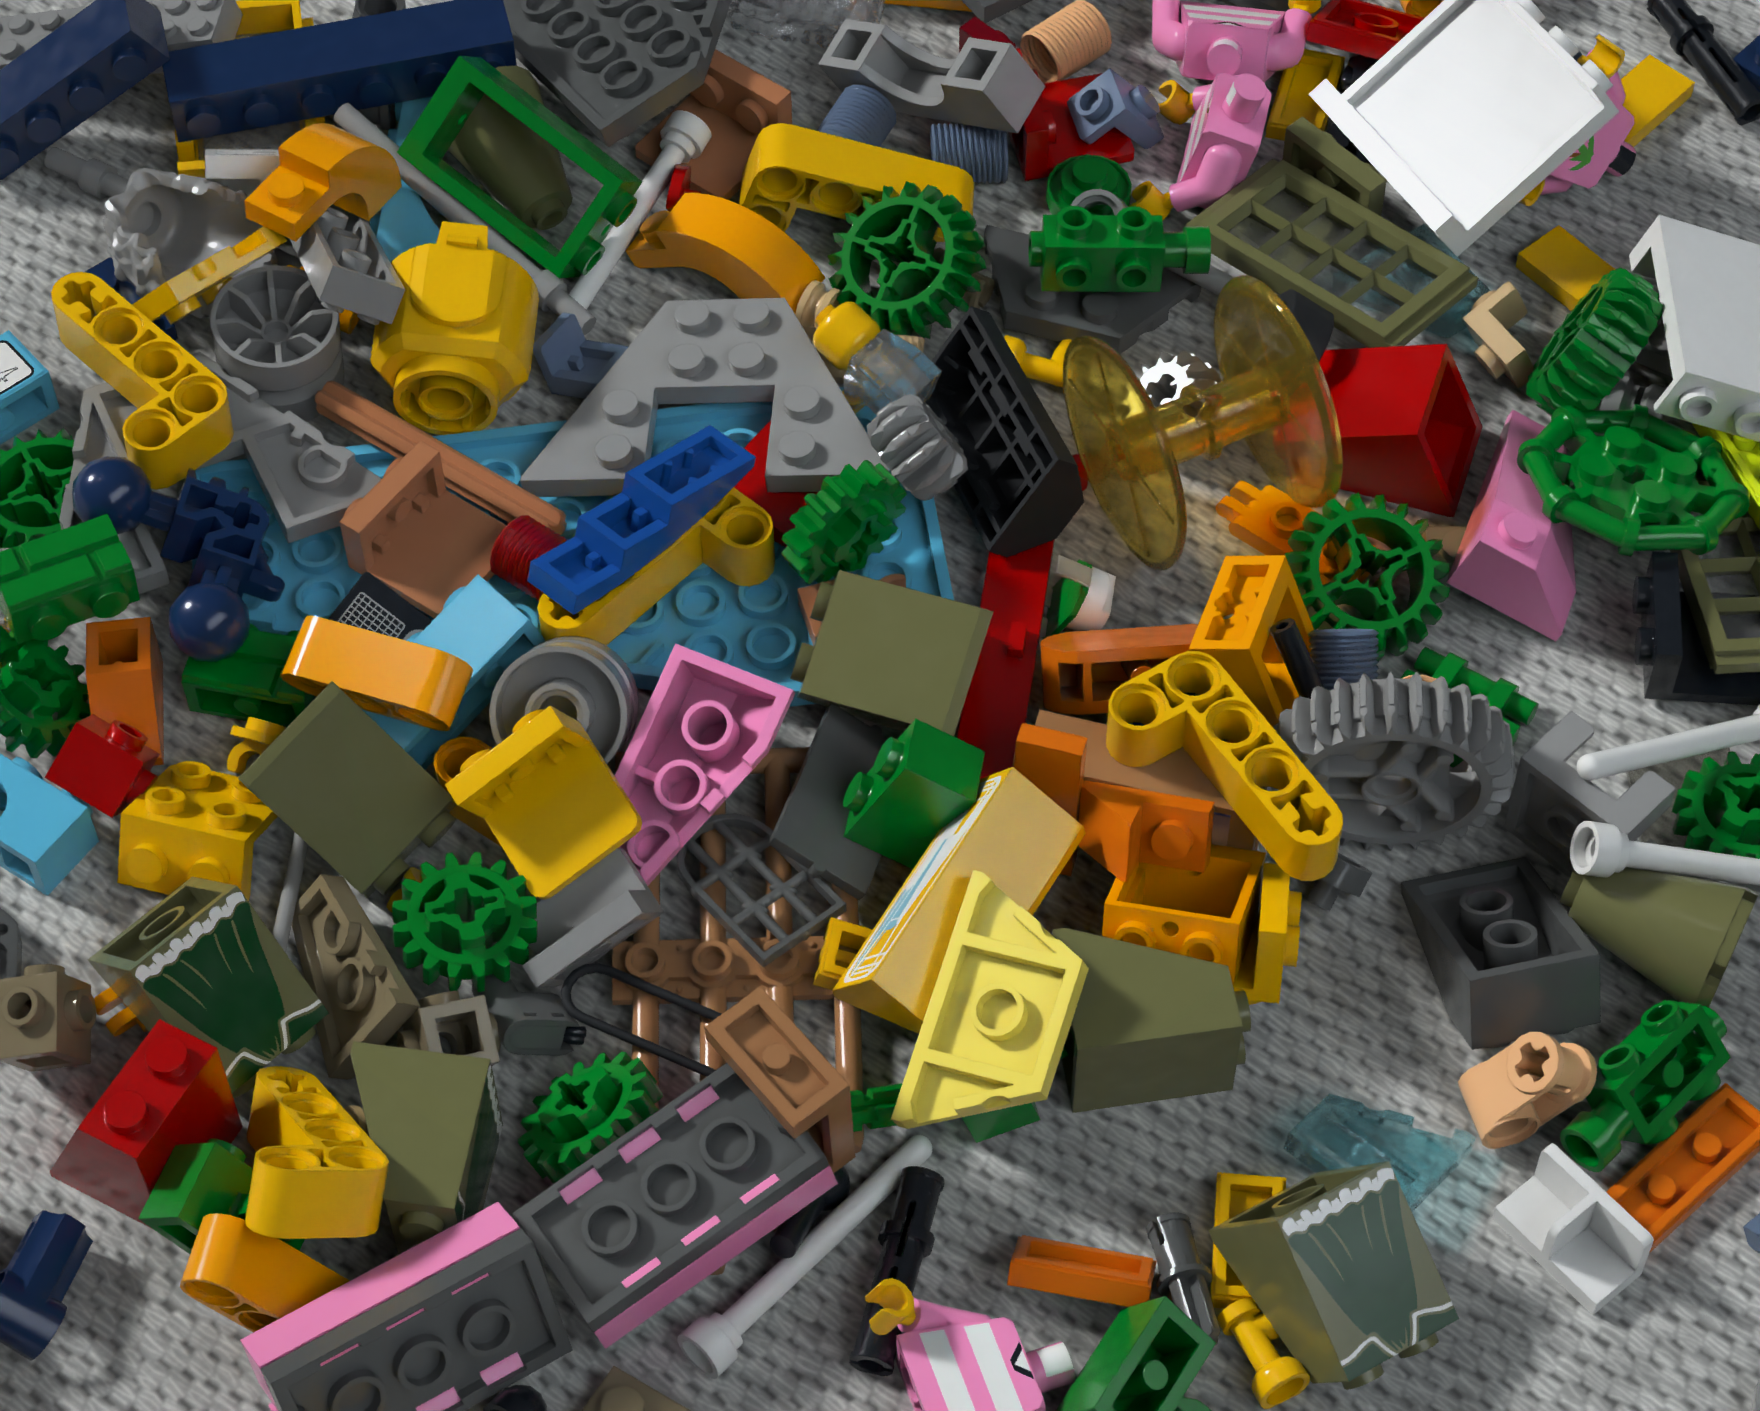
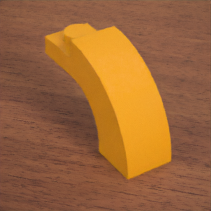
[244,123,402,242]
[626,193,825,314]

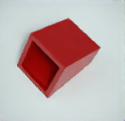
[1279,344,1483,517]
[50,1019,243,1230]

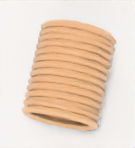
[1020,0,1112,83]

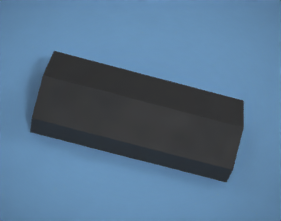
[912,306,1084,557]

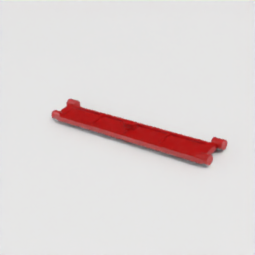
[957,454,1091,779]

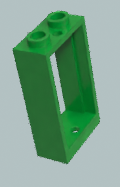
[396,56,643,278]

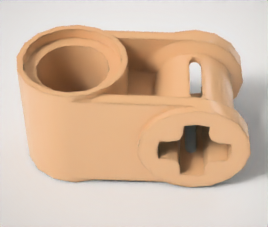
[1458,1032,1597,1149]

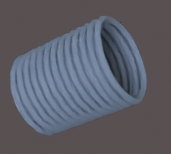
[816,84,896,147]
[930,122,1008,184]
[1308,629,1380,690]

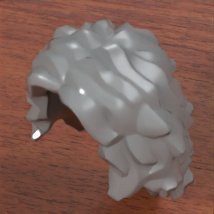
[103,168,278,319]

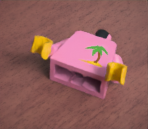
[1519,34,1636,206]

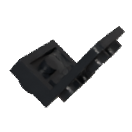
[1632,551,1760,706]

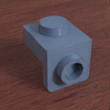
[1067,68,1164,149]
[533,313,629,399]

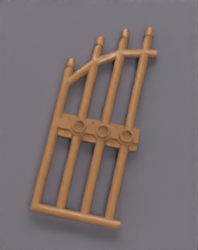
[612,747,864,1275]

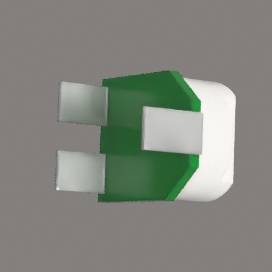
[1040,555,1116,639]

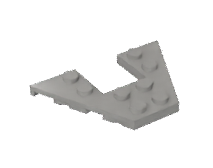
[520,298,889,497]
[59,352,382,595]

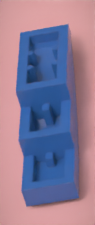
[527,425,756,615]

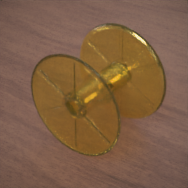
[1063,275,1343,571]

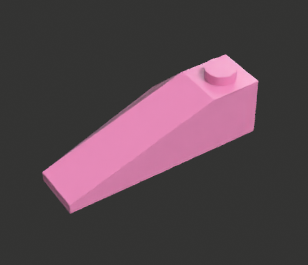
[1446,410,1576,642]
[615,643,795,886]

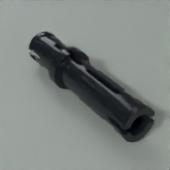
[1647,0,1760,126]
[849,1166,945,1376]

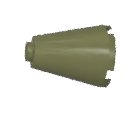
[448,66,573,230]
[1560,867,1759,1007]

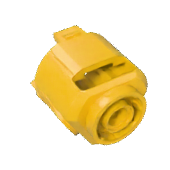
[370,221,539,435]

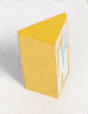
[832,767,1086,1034]

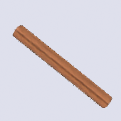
[314,381,567,535]

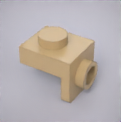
[1462,281,1534,388]

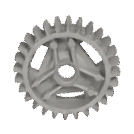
[1271,670,1515,851]

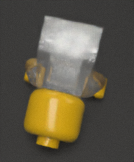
[813,302,942,416]

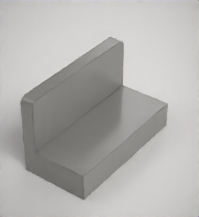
[522,848,664,988]

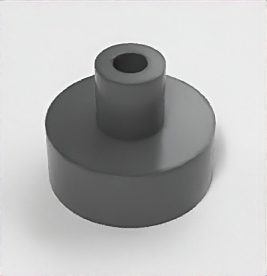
[1307,853,1372,911]

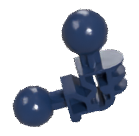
[72,456,285,662]

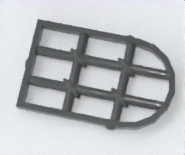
[677,813,846,968]

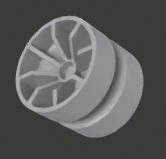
[210,265,345,422]
[489,636,639,764]

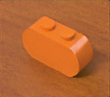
[1040,624,1198,715]

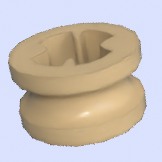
[795,280,842,328]

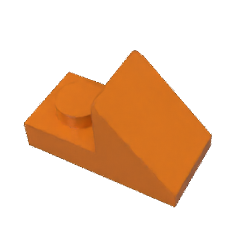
[1078,780,1215,883]

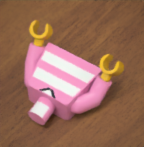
[1152,0,1322,83]
[1129,73,1272,220]
[865,1278,1075,1411]

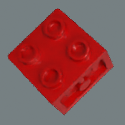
[1008,48,1135,181]

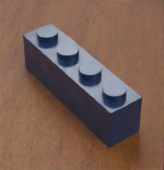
[0,0,170,180]

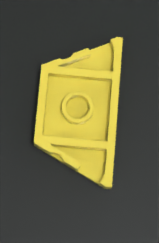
[891,870,1089,1129]

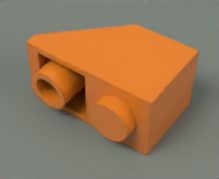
[86,617,164,766]

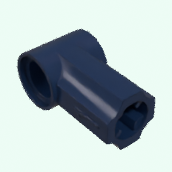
[0,1210,93,1361]

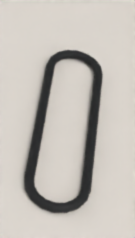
[561,963,722,1077]

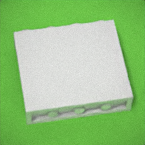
[1309,0,1619,257]
[1629,215,1760,442]

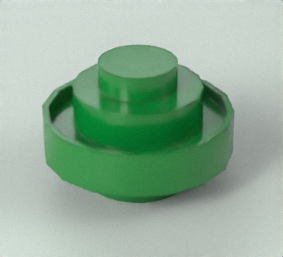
[1046,154,1132,215]

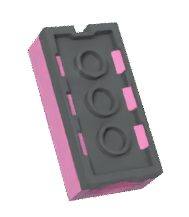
[512,1063,838,1349]
[240,1202,573,1411]

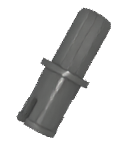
[1146,1212,1220,1345]

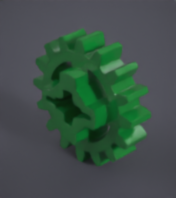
[782,460,907,584]
[0,625,91,759]
[1672,751,1760,883]
[392,852,538,992]
[518,1051,663,1184]

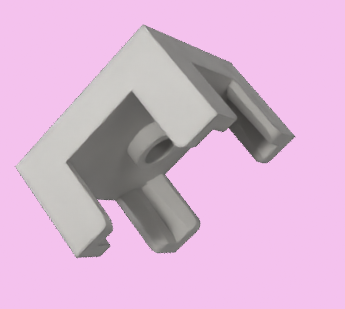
[1504,710,1676,878]

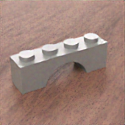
[818,19,1045,133]

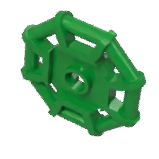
[1517,404,1750,557]

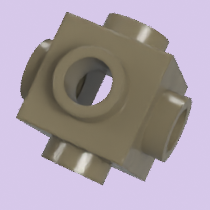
[0,964,96,1071]
[397,991,501,1066]

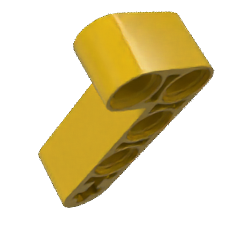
[739,123,974,242]
[51,272,234,490]
[537,487,775,646]
[1106,651,1343,881]
[245,1066,389,1239]

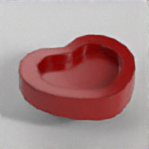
[666,164,702,212]

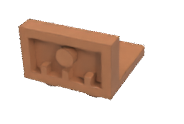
[635,49,792,200]

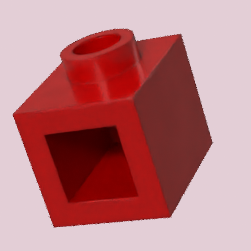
[45,714,160,818]

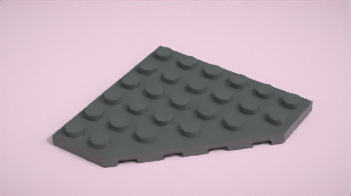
[503,0,732,147]

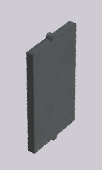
[768,704,888,901]

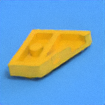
[132,226,287,325]

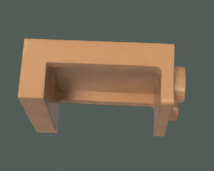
[704,986,856,1174]

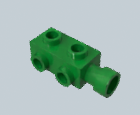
[1028,206,1211,292]
[1560,1000,1731,1172]

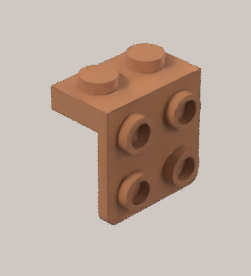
[339,440,507,619]

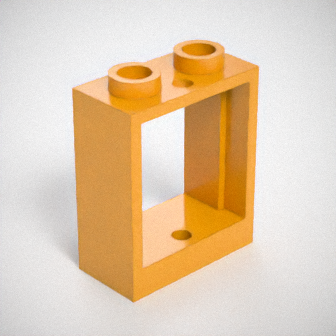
[1189,555,1314,743]
[1102,844,1266,985]

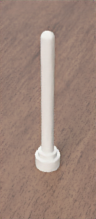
[550,110,712,326]
[1576,704,1760,780]
[1570,821,1760,886]
[677,1135,933,1379]

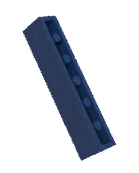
[162,0,517,143]

